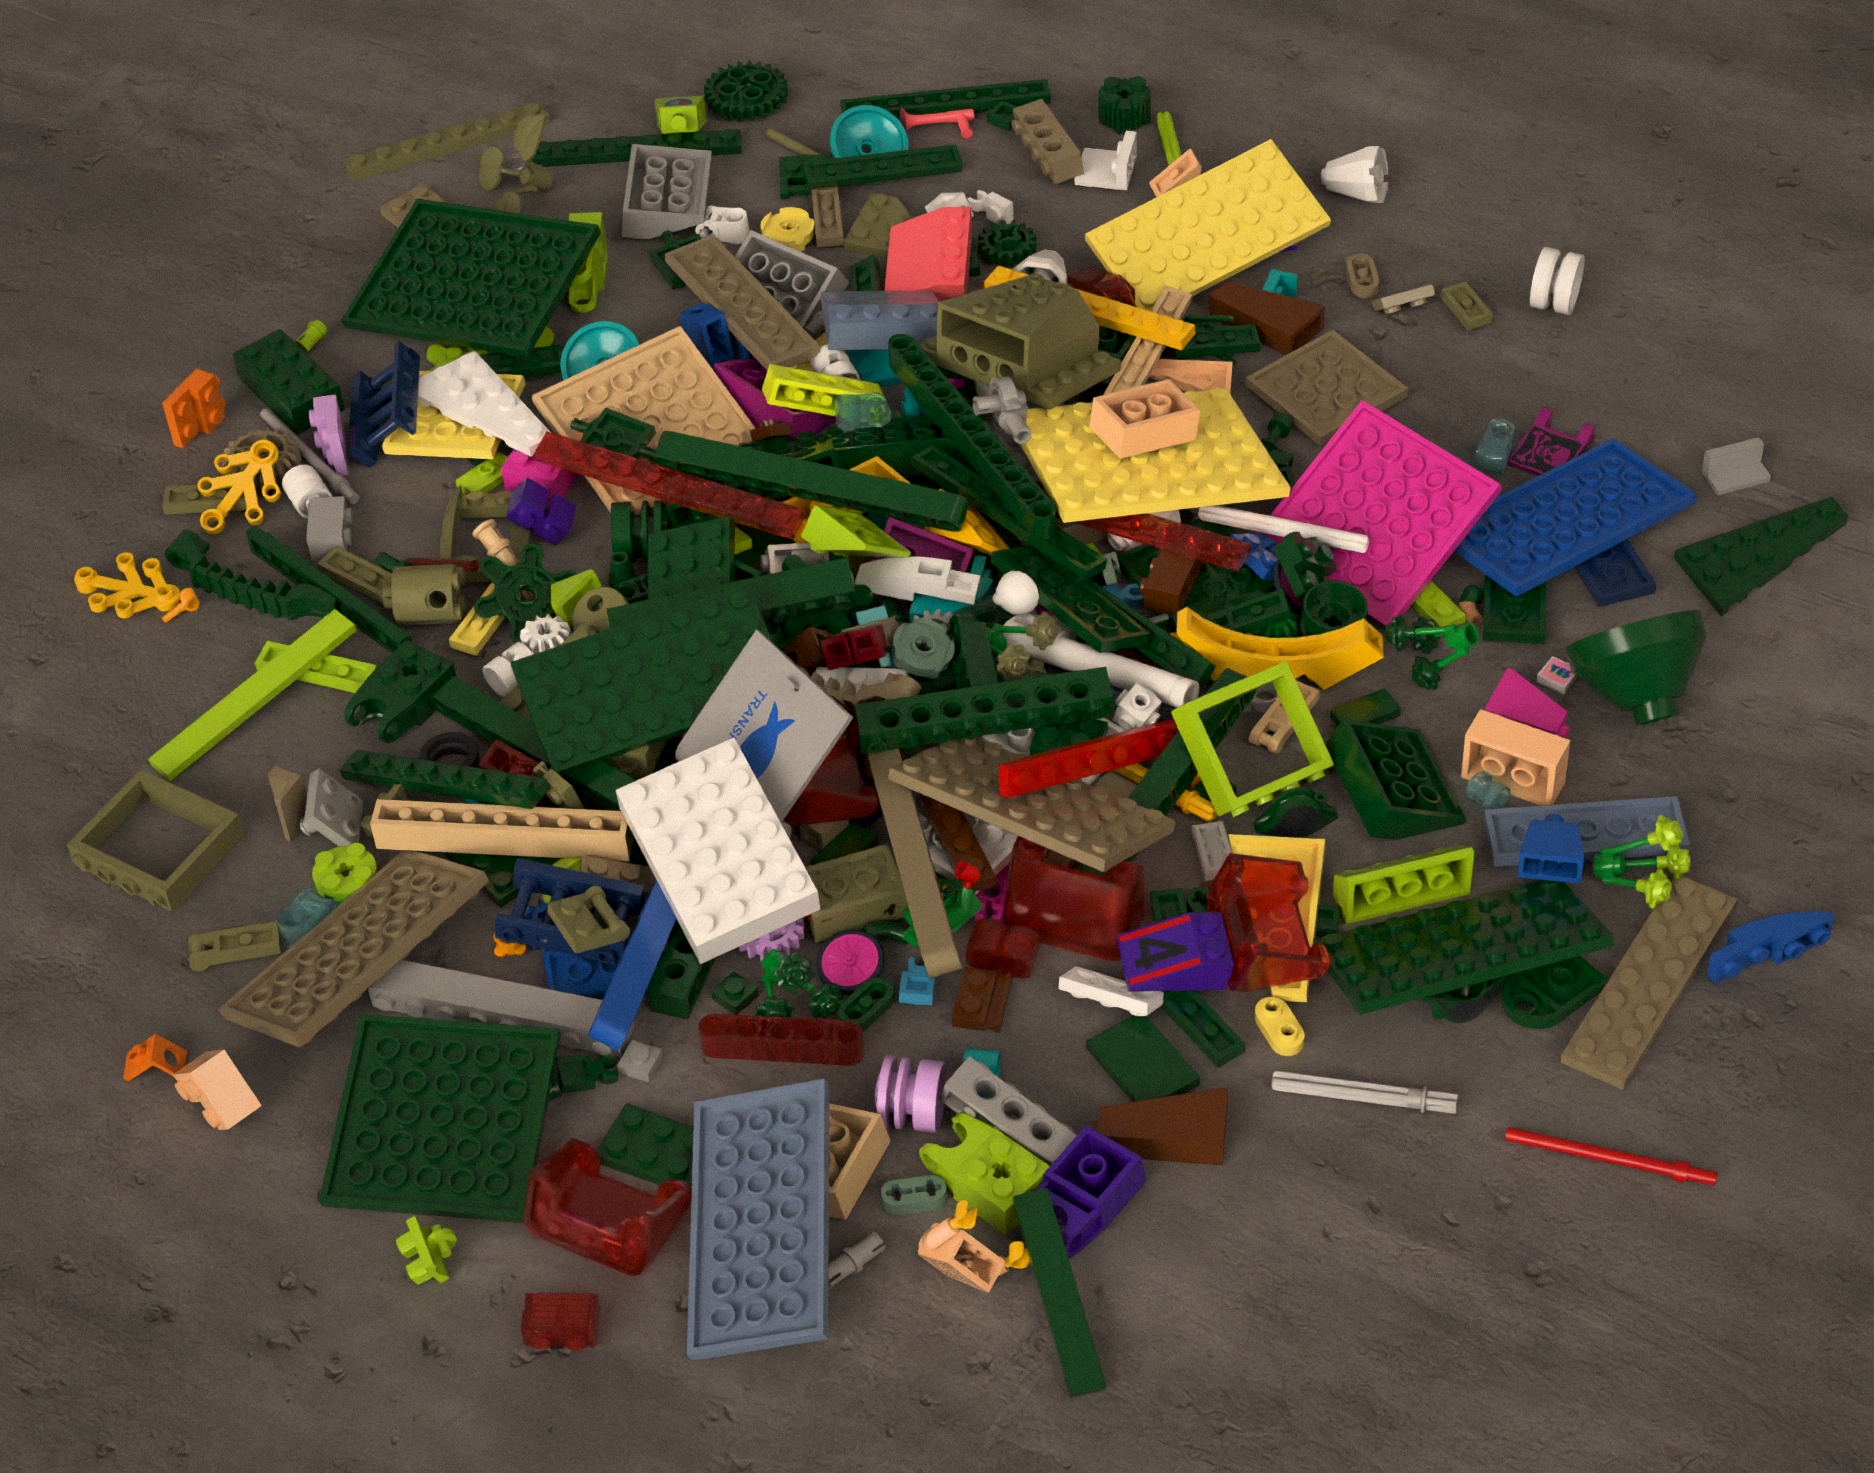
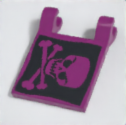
[1507,407,1595,476]

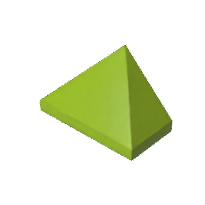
[551,569,602,627]

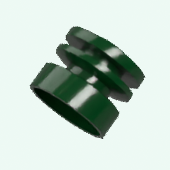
[610,499,670,563]
[1299,580,1368,637]

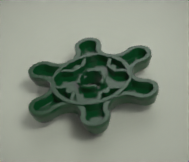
[474,543,577,643]
[781,555,873,636]

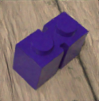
[506,477,576,546]

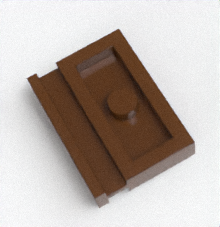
[952,967,1012,1033]

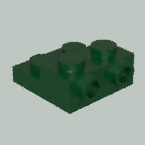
[1274,531,1337,600]
[1029,719,1108,756]

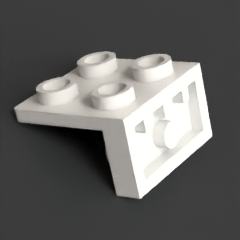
[1074,131,1137,190]

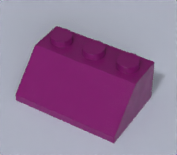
[873,517,974,573]

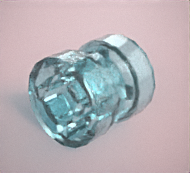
[1465,771,1510,810]

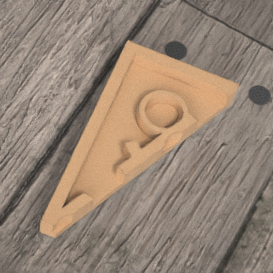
[1149,359,1233,394]

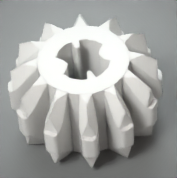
[520,613,571,654]

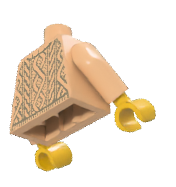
[918,1200,1030,1293]

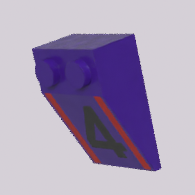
[1116,912,1234,992]

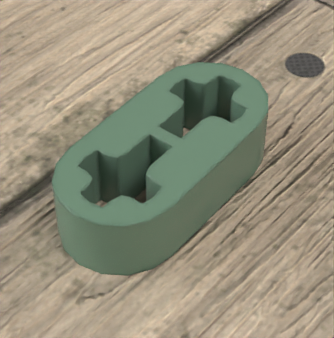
[881,1175,947,1215]

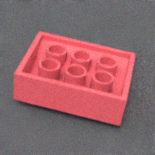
[884,207,973,302]

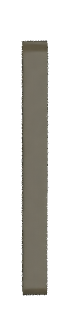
[867,748,962,979]

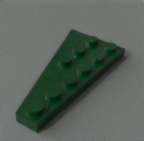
[1674,497,1848,617]

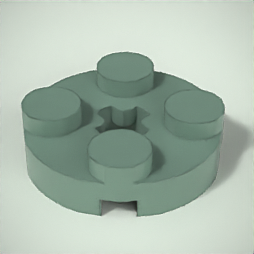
[891,618,955,679]

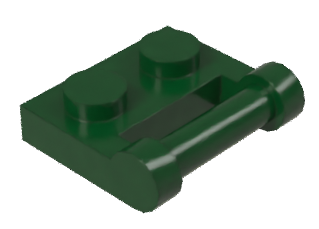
[779,154,832,199]

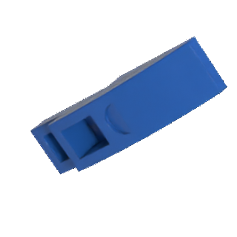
[1707,911,1834,984]

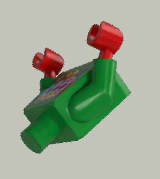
[903,861,983,947]

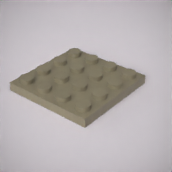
[1245,330,1408,446]

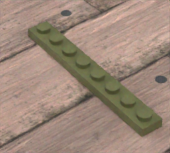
[342,101,550,182]

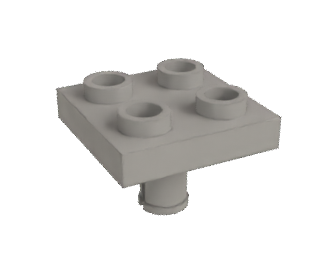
[299,768,364,846]

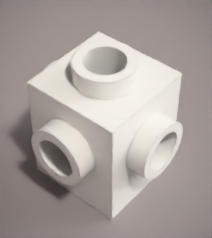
[1113,683,1162,731]

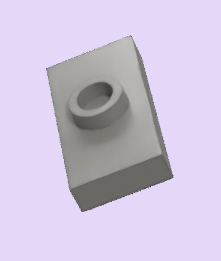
[1192,821,1237,881]

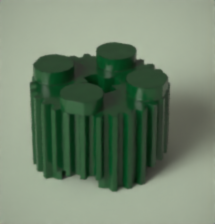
[1098,76,1151,135]

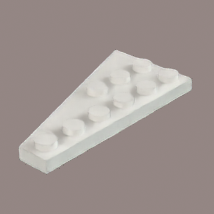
[418,351,556,456]

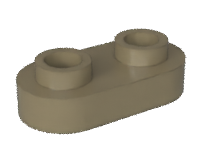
[1346,254,1379,299]

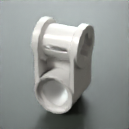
[695,206,750,244]

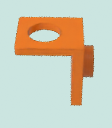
[123,1033,187,1082]

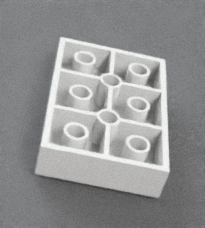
[615,738,820,964]

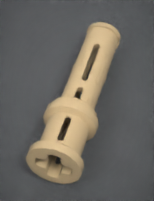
[472,519,534,601]

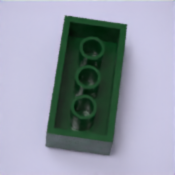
[232,329,345,435]

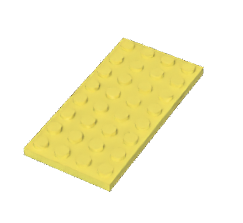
[1085,139,1331,311]

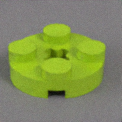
[312,843,378,902]

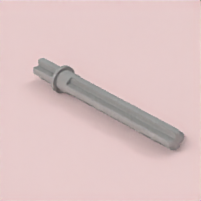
[1272,1070,1458,1114]

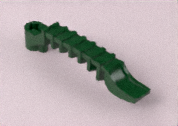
[164,530,339,620]

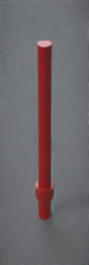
[1505,1127,1718,1186]

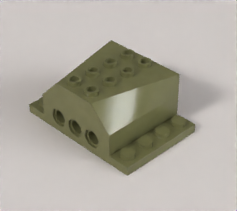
[918,274,1121,409]

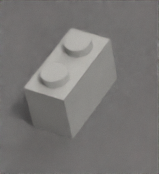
[306,496,354,560]

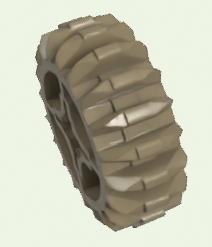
[222,427,301,492]

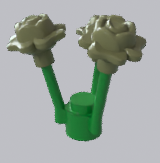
[986,612,1059,680]

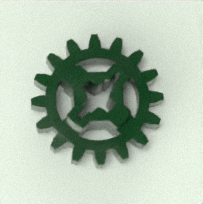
[978,220,1037,268]

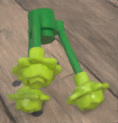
[1593,815,1691,909]

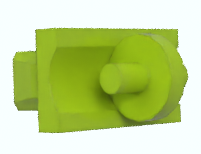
[395,1215,457,1285]

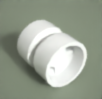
[810,345,860,380]
[282,465,332,519]
[482,642,534,698]

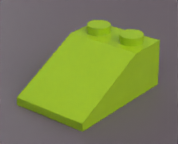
[801,504,911,558]

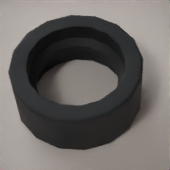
[419,732,482,768]

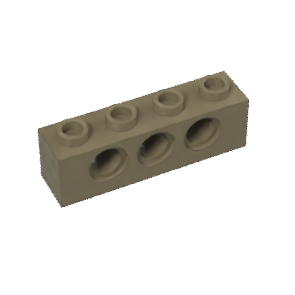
[1011,99,1084,184]

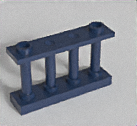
[348,341,420,468]
[495,858,644,965]

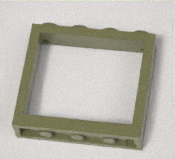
[67,769,245,912]

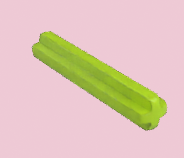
[1157,111,1182,166]

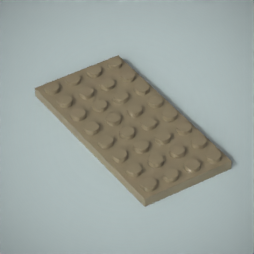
[888,737,1175,872]
[218,850,489,1048]

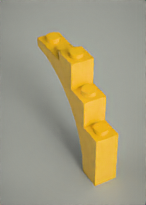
[1176,607,1384,690]

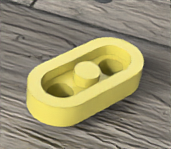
[1255,997,1305,1056]

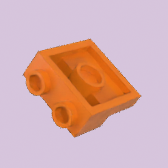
[162,368,227,448]

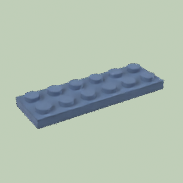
[1483,796,1690,867]

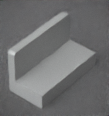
[1701,437,1771,495]

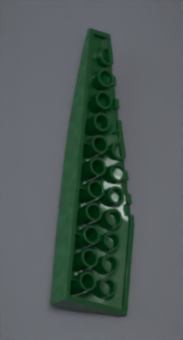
[633,415,977,485]

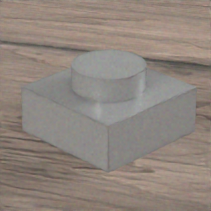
[617,1040,663,1082]

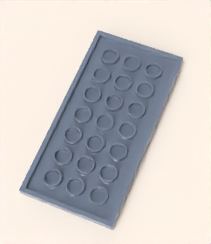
[687,1078,829,1361]

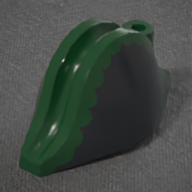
[1253,787,1338,838]
[1422,976,1506,1023]

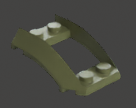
[439,482,531,582]

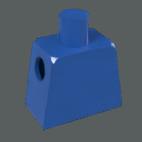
[679,303,734,368]
[1517,814,1584,884]

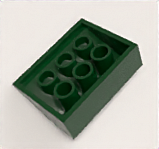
[1325,719,1466,840]

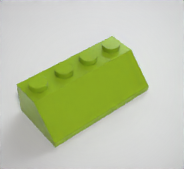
[1333,845,1474,925]

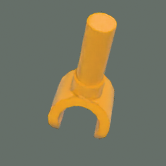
[162,588,200,623]

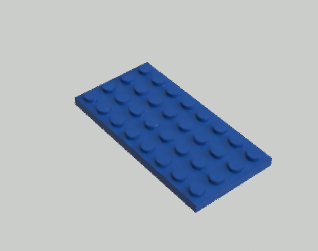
[1454,438,1697,597]

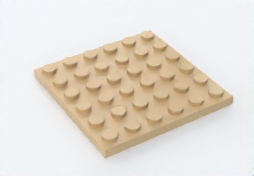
[532,326,756,514]

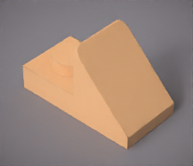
[1149,149,1202,197]

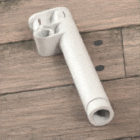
[1004,609,1200,708]

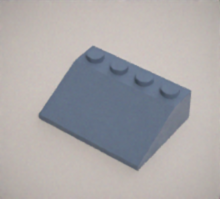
[820,290,939,350]

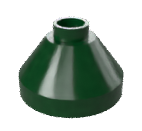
[1565,610,1707,726]

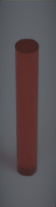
[406,558,479,572]

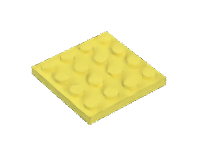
[382,371,525,459]

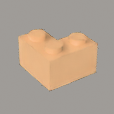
[173,1049,262,1130]

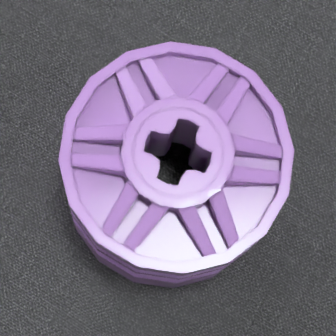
[875,1055,947,1133]

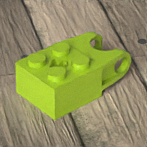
[569,212,608,313]
[919,1113,1050,1236]

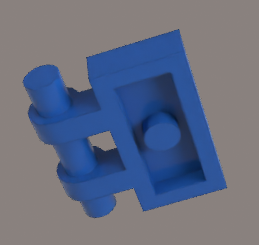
[1226,533,1279,580]

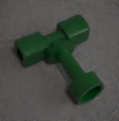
[1260,413,1294,468]

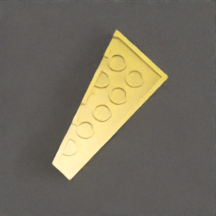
[1228,834,1326,1002]

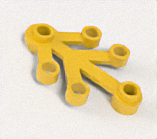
[197,440,281,535]
[74,552,180,619]

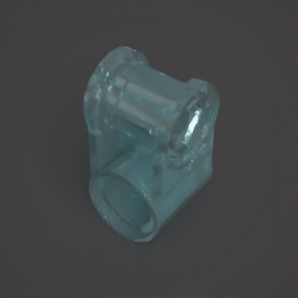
[835,393,892,430]
[1473,418,1515,474]
[277,888,337,948]

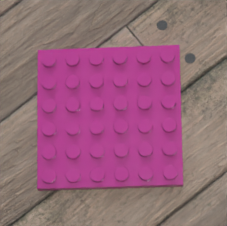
[1255,400,1503,628]

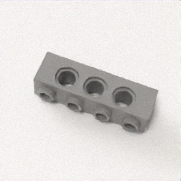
[939,1056,1077,1166]

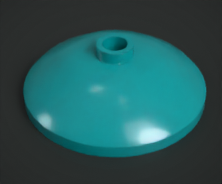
[829,105,909,158]
[560,321,640,380]

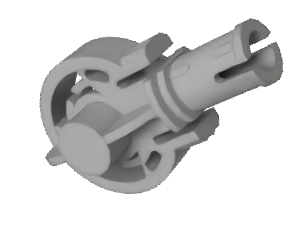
[973,376,1032,444]

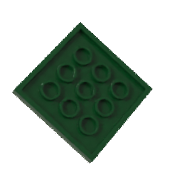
[1117,518,1277,633]

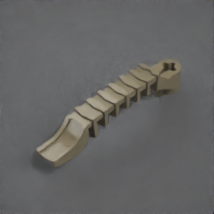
[796,666,921,713]

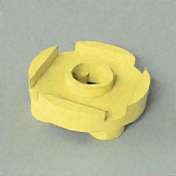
[761,207,815,252]

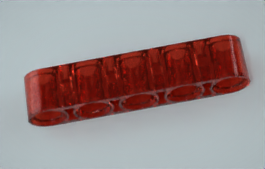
[698,1014,865,1066]

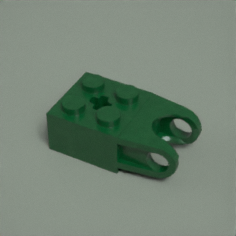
[344,640,456,743]

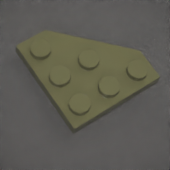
[843,193,913,259]

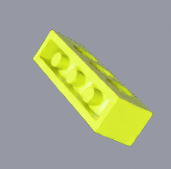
[762,364,885,421]

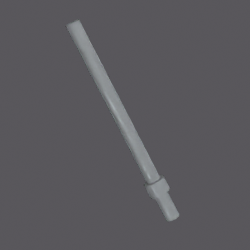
[260,408,359,504]

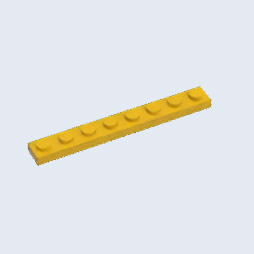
[984,266,1195,350]

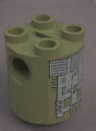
[383,564,467,626]

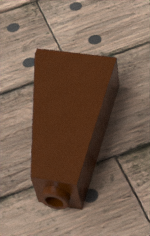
[1208,281,1325,355]
[1092,1088,1228,1165]

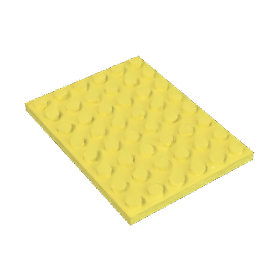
[1020,388,1290,523]

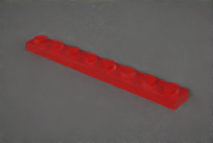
[999,718,1179,798]

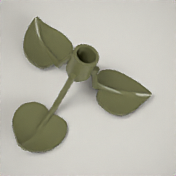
[478,115,553,213]

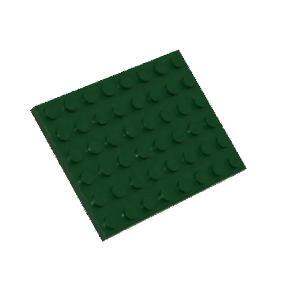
[341,198,601,358]

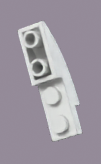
[854,557,980,605]

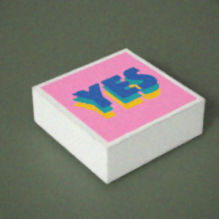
[1536,656,1578,695]

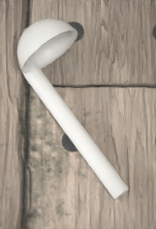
[992,571,1039,615]

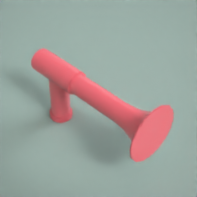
[900,108,974,139]

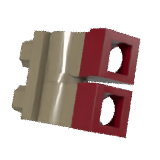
[820,616,899,671]

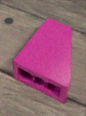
[1484,668,1570,739]

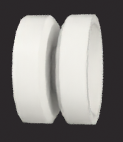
[1530,247,1585,315]

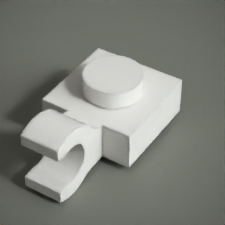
[968,190,1013,225]

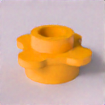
[493,934,527,958]

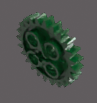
[704,60,788,122]

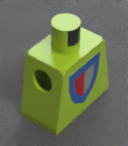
[655,95,707,134]

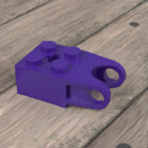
[1020,1126,1146,1258]

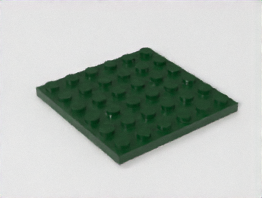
[319,1014,561,1223]

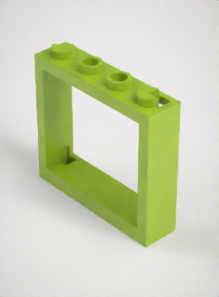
[1171,661,1334,817]

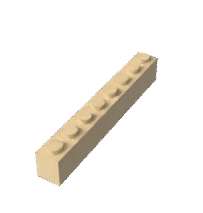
[370,799,634,861]

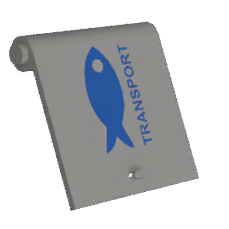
[675,630,853,839]

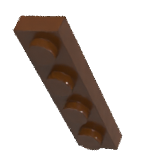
[920,795,996,892]

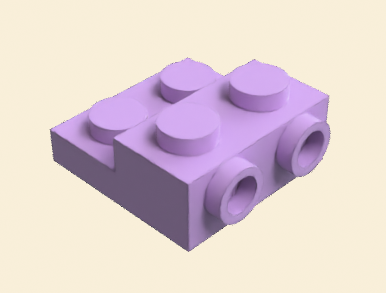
[309,394,348,476]

